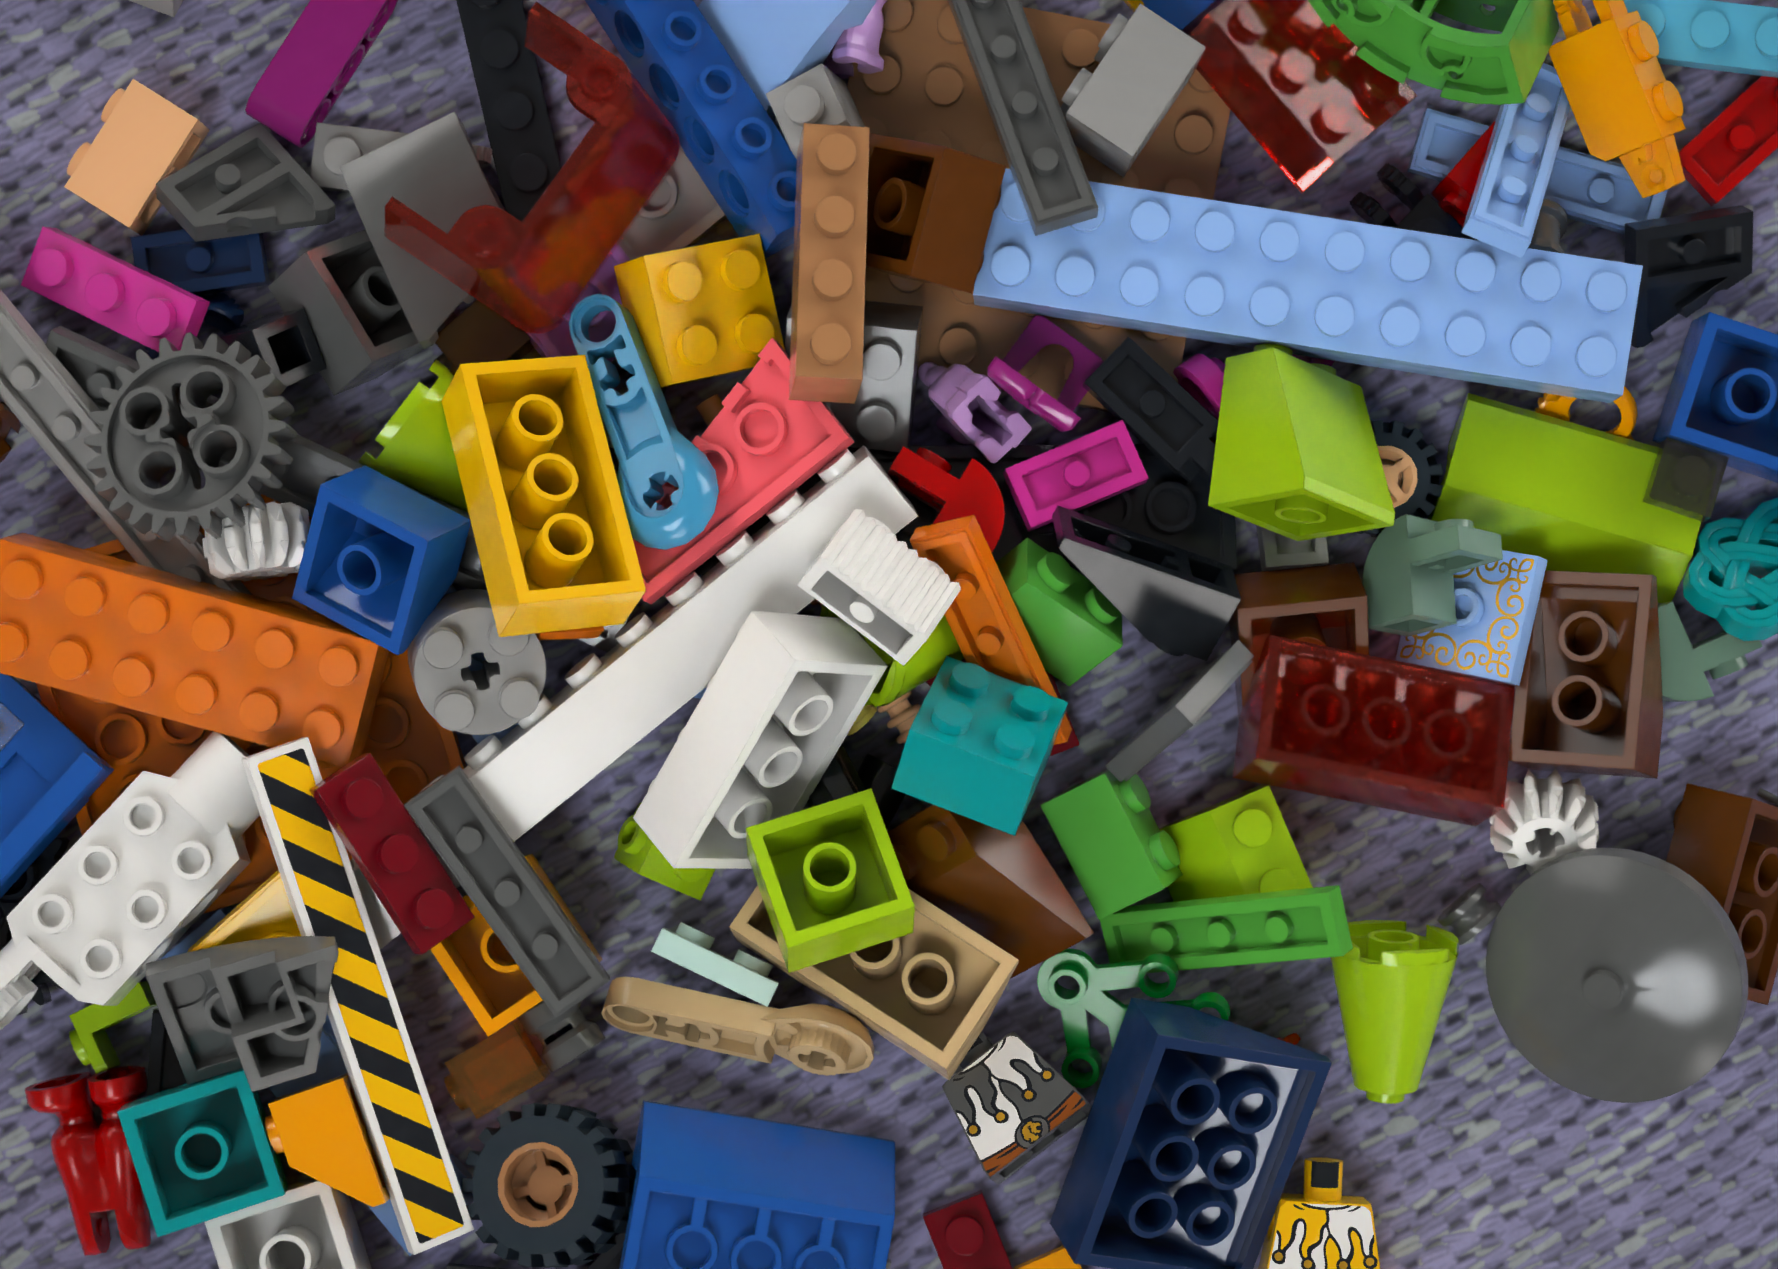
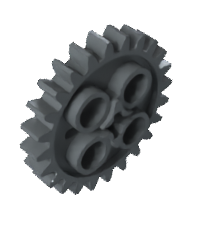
[84,332,297,544]

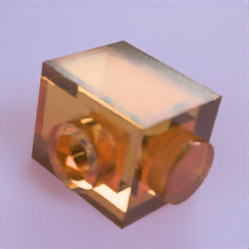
[444,1019,550,1119]

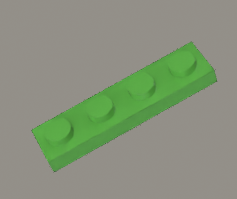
[1100,885,1353,973]

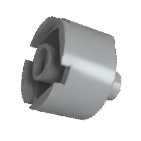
[407,589,546,735]

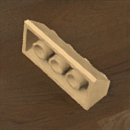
[729,885,1019,1080]

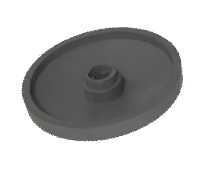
[1486,848,1748,1103]

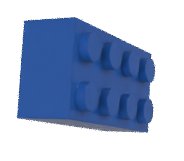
[1652,312,1778,483]

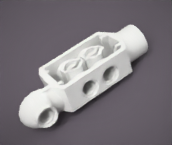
[0,732,260,1030]

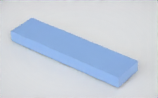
[1461,62,1570,258]
[1407,108,1668,235]

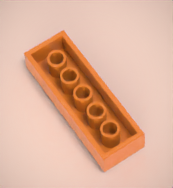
[0,532,389,767]

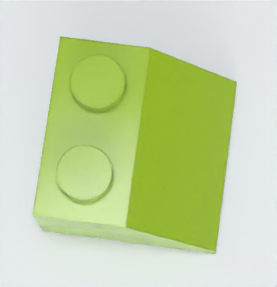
[1159,784,1313,902]

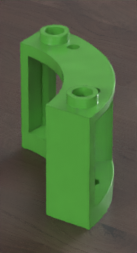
[1308,0,1560,105]

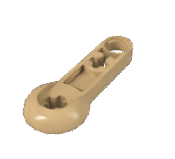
[601,977,874,1076]

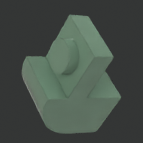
[1362,514,1503,637]
[1658,601,1763,702]

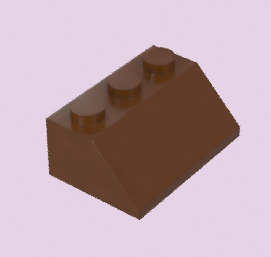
[1666,783,1778,1005]

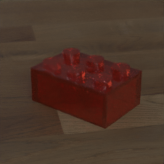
[1189,0,1417,194]

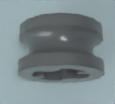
[1437,883,1502,945]

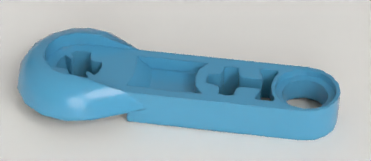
[569,294,719,550]

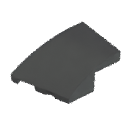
[340,112,520,349]
[146,936,338,1092]

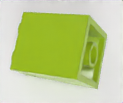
[1208,343,1395,541]

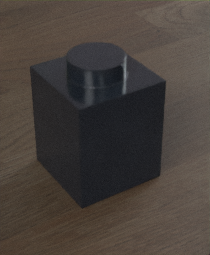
[219,308,327,387]

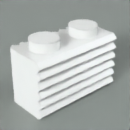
[798,509,961,666]

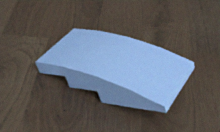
[698,0,877,120]

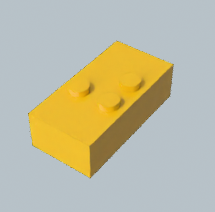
[442,355,646,637]

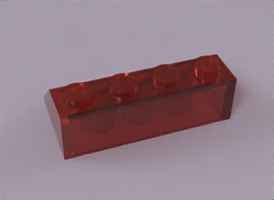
[1233,635,1515,827]

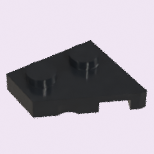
[1625,205,1753,348]

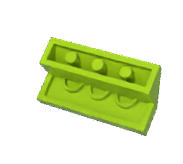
[1427,393,1714,603]

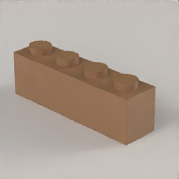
[789,123,870,404]

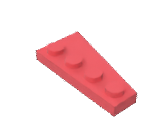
[633,338,854,605]

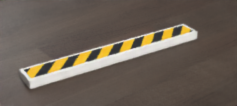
[241,737,474,1255]

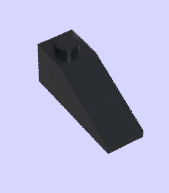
[1052,505,1241,661]

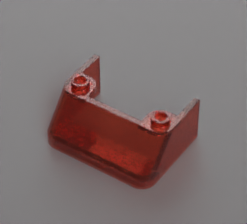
[384,2,680,334]

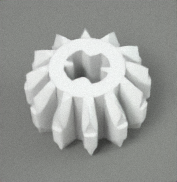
[202,501,310,582]
[1489,768,1599,875]

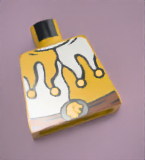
[1258,1157,1380,1269]

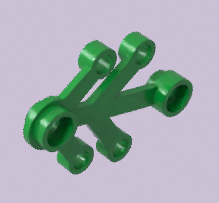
[1037,949,1230,1088]

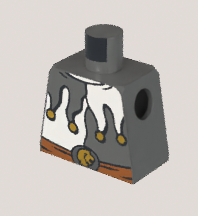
[942,1031,1092,1185]

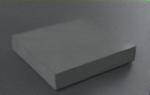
[1105,640,1254,782]

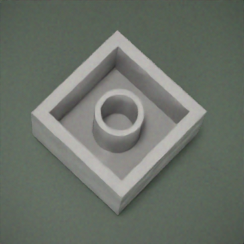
[1061,3,1206,178]

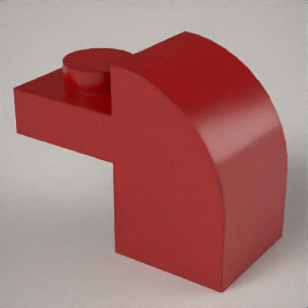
[888,446,1005,552]

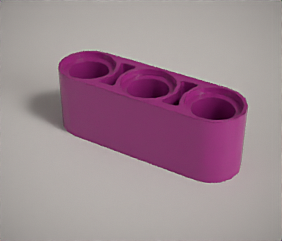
[245,0,398,148]

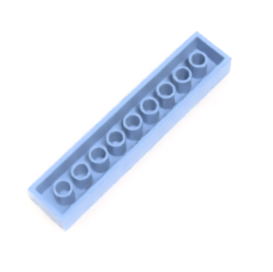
[973,168,1643,403]

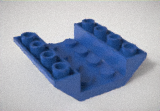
[619,1100,895,1269]

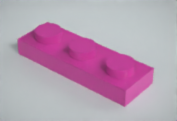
[21,226,210,352]

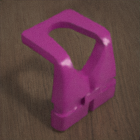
[987,315,1104,432]

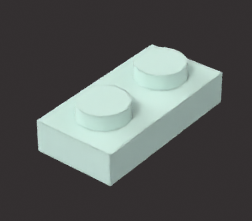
[651,922,779,1007]

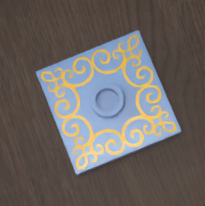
[1395,550,1548,686]

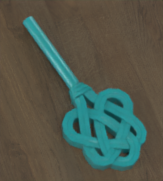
[1683,498,1778,641]

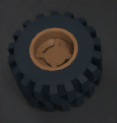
[462,1103,637,1268]

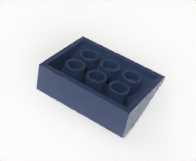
[1050,997,1332,1269]

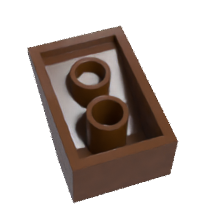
[1229,562,1372,779]
[1508,570,1663,779]
[887,803,1094,979]

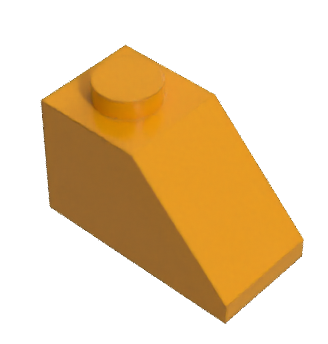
[265,1073,390,1207]

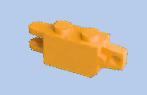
[1549,0,1686,198]

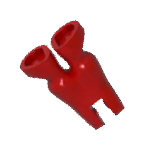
[25,1066,151,1256]

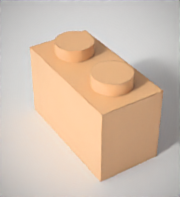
[64,79,210,236]

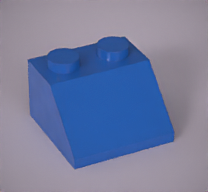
[292,465,471,655]

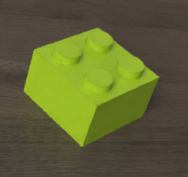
[746,788,915,973]

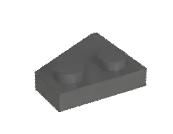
[156,123,336,242]

